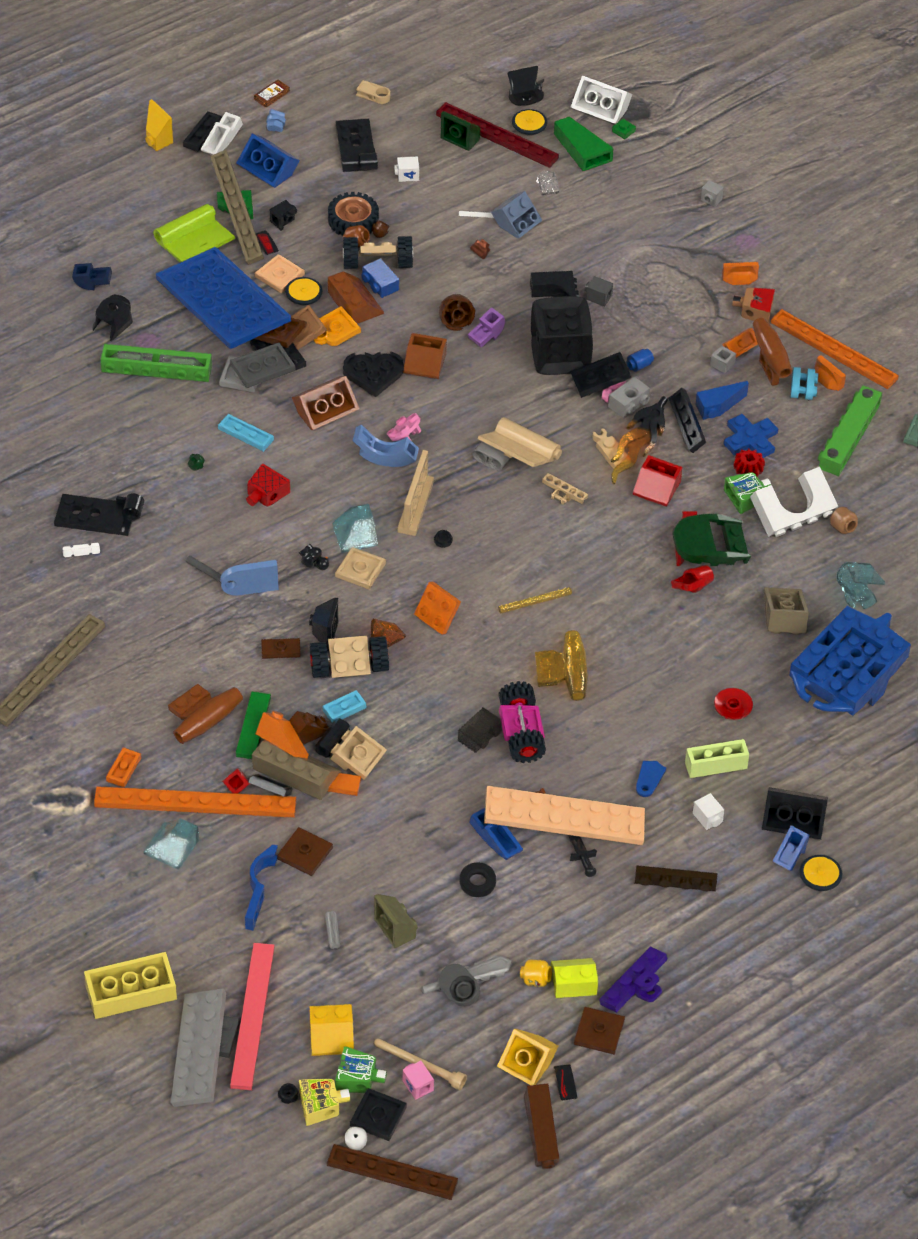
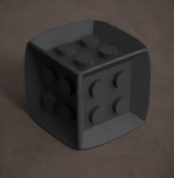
[531,296,593,375]

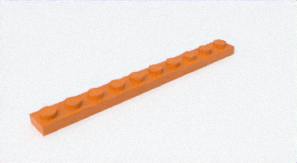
[94,786,296,818]

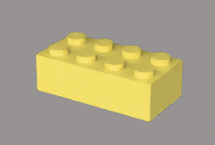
[84,952,177,1019]

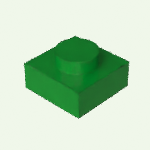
[612,119,636,140]

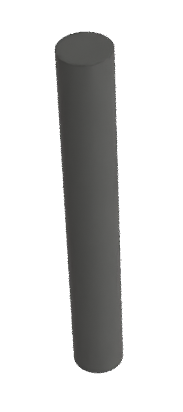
[186,556,233,583]

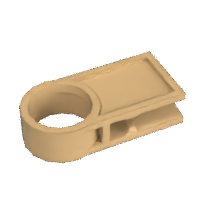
[356,80,390,104]

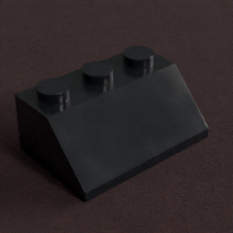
[762,787,828,840]

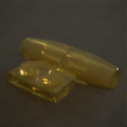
[535,630,588,701]

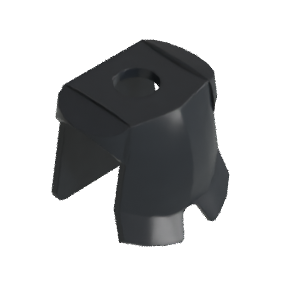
[507,66,544,106]
[92,294,133,342]

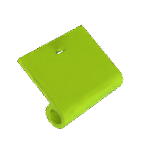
[153,204,235,262]

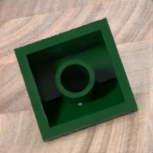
[440,111,480,151]

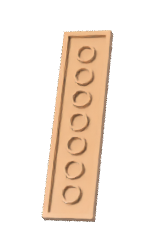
[484,786,645,845]

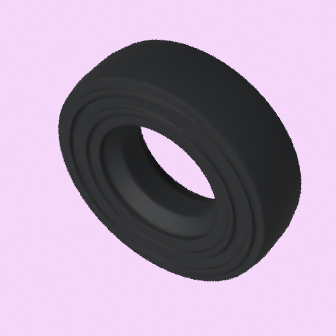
[459,862,496,897]

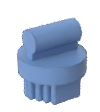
[266,109,286,132]

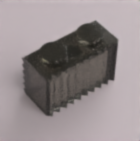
[458,707,502,753]

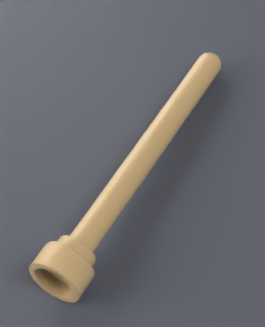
[374,1039,467,1091]

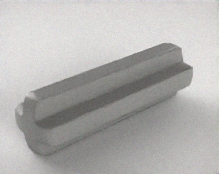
[325,911,340,949]

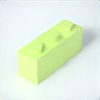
[685,739,749,778]

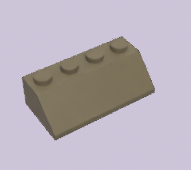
[252,740,342,800]

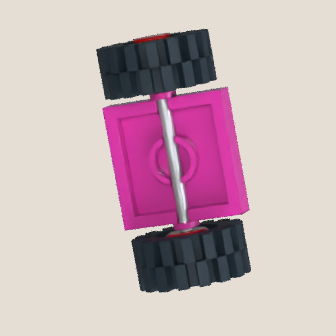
[499,681,546,763]

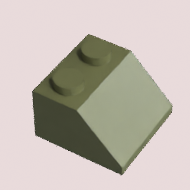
[374,894,418,948]

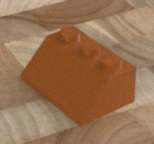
[328,271,384,324]
[292,376,359,430]

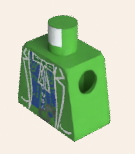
[724,472,771,514]
[335,1046,387,1093]

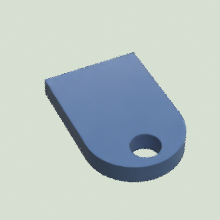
[220,560,279,596]

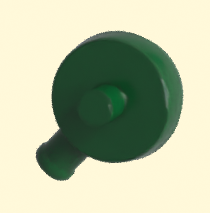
[188,454,205,471]

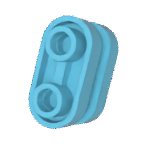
[790,367,818,400]

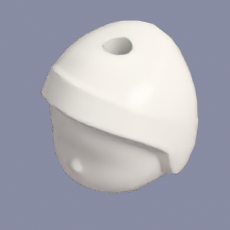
[345,1127,367,1150]

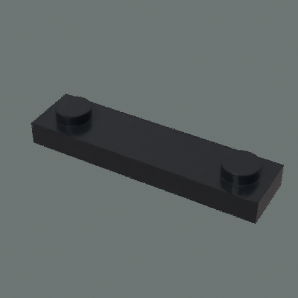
[668,387,707,453]

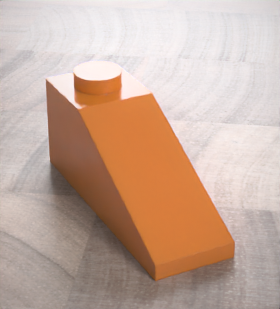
[256,711,309,758]

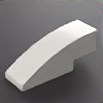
[201,112,243,155]

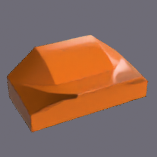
[722,262,759,285]
[814,355,846,391]

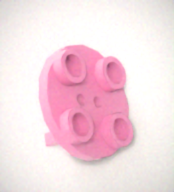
[387,413,421,441]

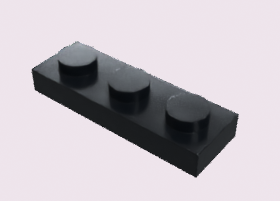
[183,111,223,152]

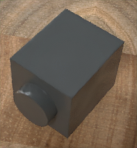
[585,276,613,307]

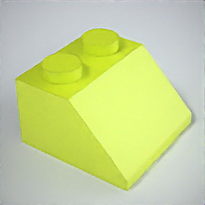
[551,958,598,998]

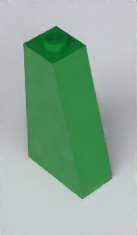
[554,116,614,171]

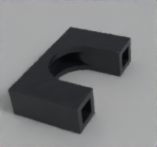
[530,271,579,297]

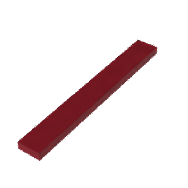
[436,102,559,168]

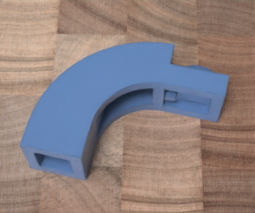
[353,425,419,467]

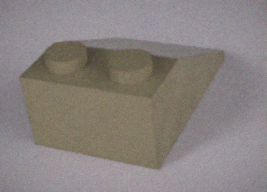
[764,587,809,635]

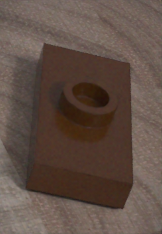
[261,638,301,659]

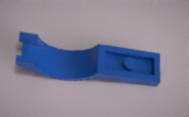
[245,844,278,931]

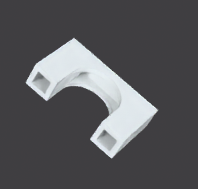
[750,467,838,537]

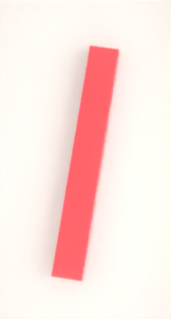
[230,943,274,1091]

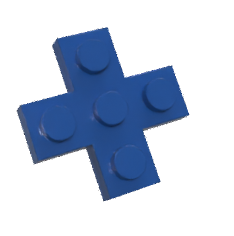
[723,414,779,458]

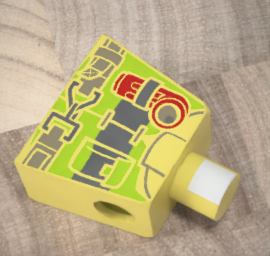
[299,1079,350,1126]

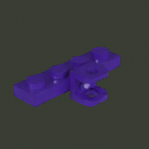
[599,946,668,1013]

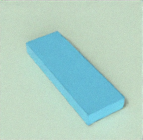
[218,414,274,452]

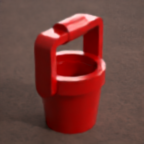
[671,565,714,593]

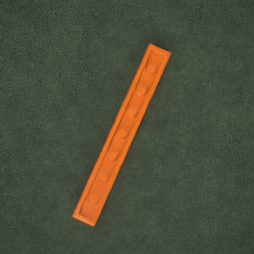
[771,309,899,389]

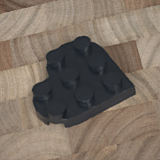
[343,351,404,397]

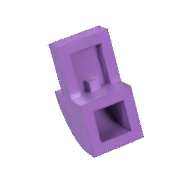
[468,307,505,348]

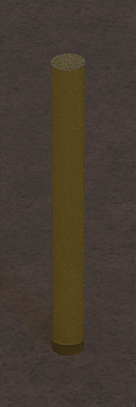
[498,587,572,614]

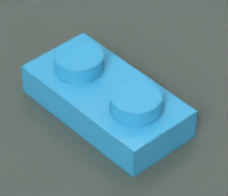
[323,690,366,723]

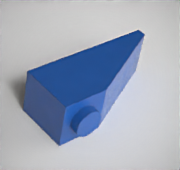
[695,381,749,420]

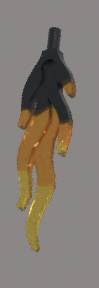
[611,396,668,484]

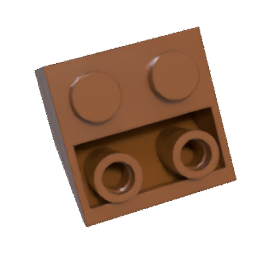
[403,333,447,379]

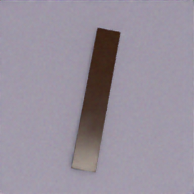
[327,1144,458,1200]

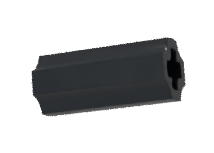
[315,718,350,758]

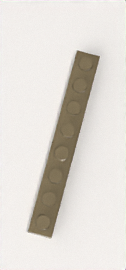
[210,150,264,265]
[0,614,105,727]

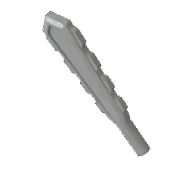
[422,955,512,994]

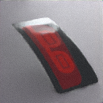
[256,230,279,255]

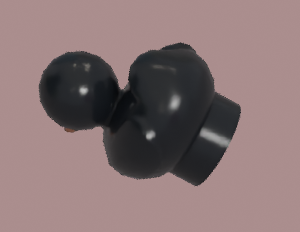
[299,544,329,570]

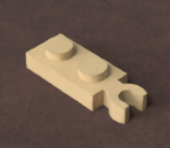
[593,429,631,471]

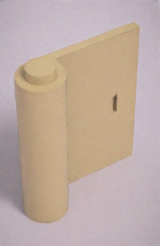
[478,417,562,467]

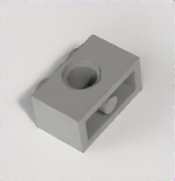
[608,377,650,418]

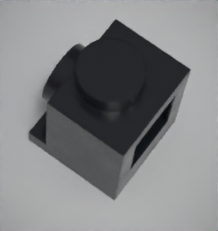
[270,200,297,231]

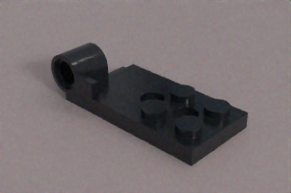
[336,118,378,172]
[54,493,145,536]

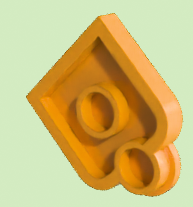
[313,306,361,346]

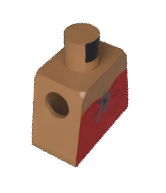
[732,288,775,323]

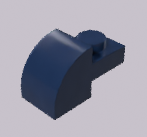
[72,263,112,291]

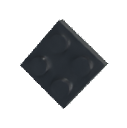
[350,1088,407,1141]

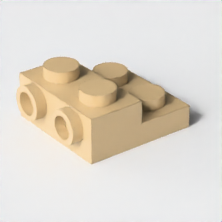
[330,726,387,780]

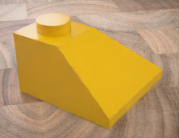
[146,99,173,151]
[497,1029,558,1085]

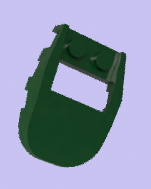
[672,514,751,566]

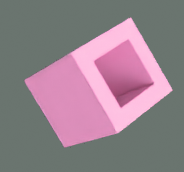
[402,1061,434,1100]

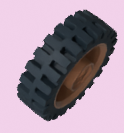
[328,192,379,237]

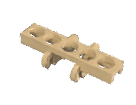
[542,473,588,505]

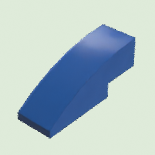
[469,808,523,860]

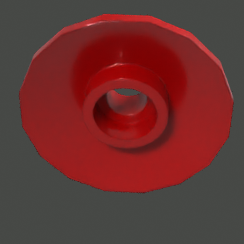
[714,688,753,720]

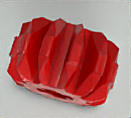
[733,448,765,477]

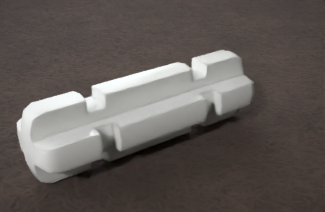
[63,543,100,558]

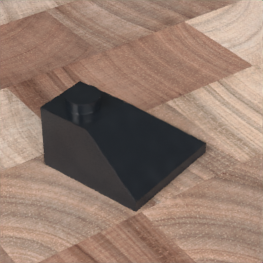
[309,598,339,651]

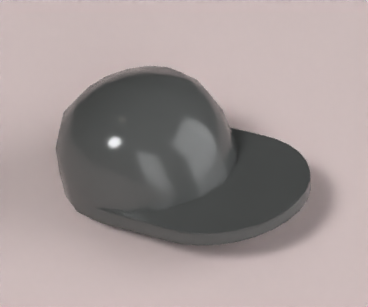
[438,964,480,1007]

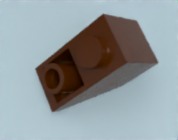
[289,711,329,744]

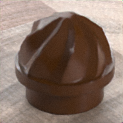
[372,220,390,238]

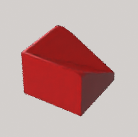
[222,768,250,794]

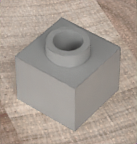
[701,180,724,207]
[710,345,736,373]

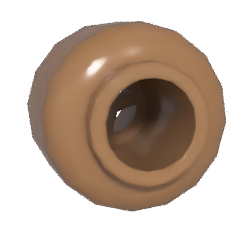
[830,507,858,534]

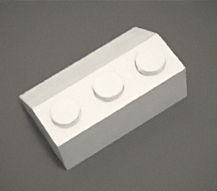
[571,76,633,124]

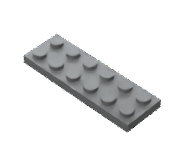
[171,989,226,1107]

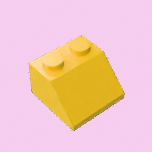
[309,1004,354,1056]

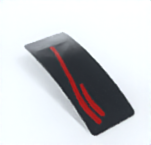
[554,1064,577,1101]

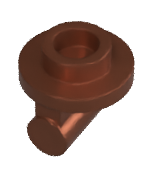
[470,239,490,259]

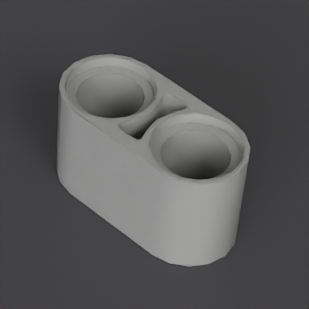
[472,441,511,471]

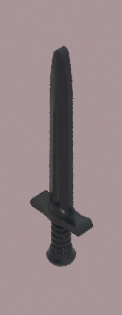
[569,835,597,877]

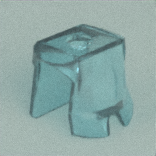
[836,562,885,609]

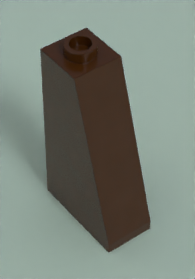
[524,1083,559,1169]

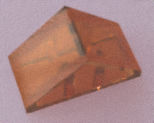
[371,618,406,648]

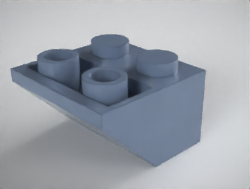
[491,191,542,238]

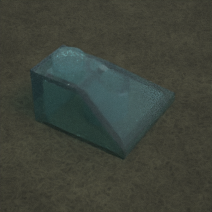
[332,504,378,553]
[144,818,199,869]

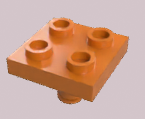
[414,581,461,635]

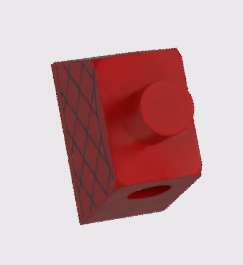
[246,464,290,507]

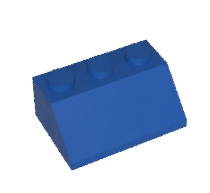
[236,133,300,188]

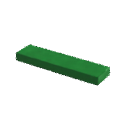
[236,691,271,759]

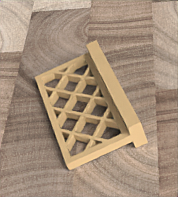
[398,450,434,536]

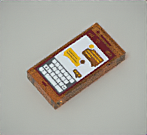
[254,80,290,107]

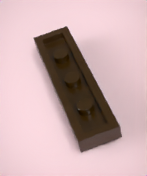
[634,865,718,892]

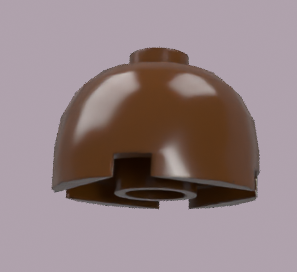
[439,294,475,331]

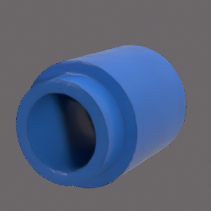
[626,349,654,372]

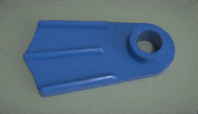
[636,761,666,797]

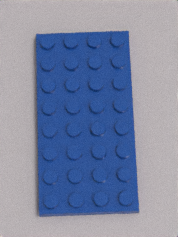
[156,247,291,349]

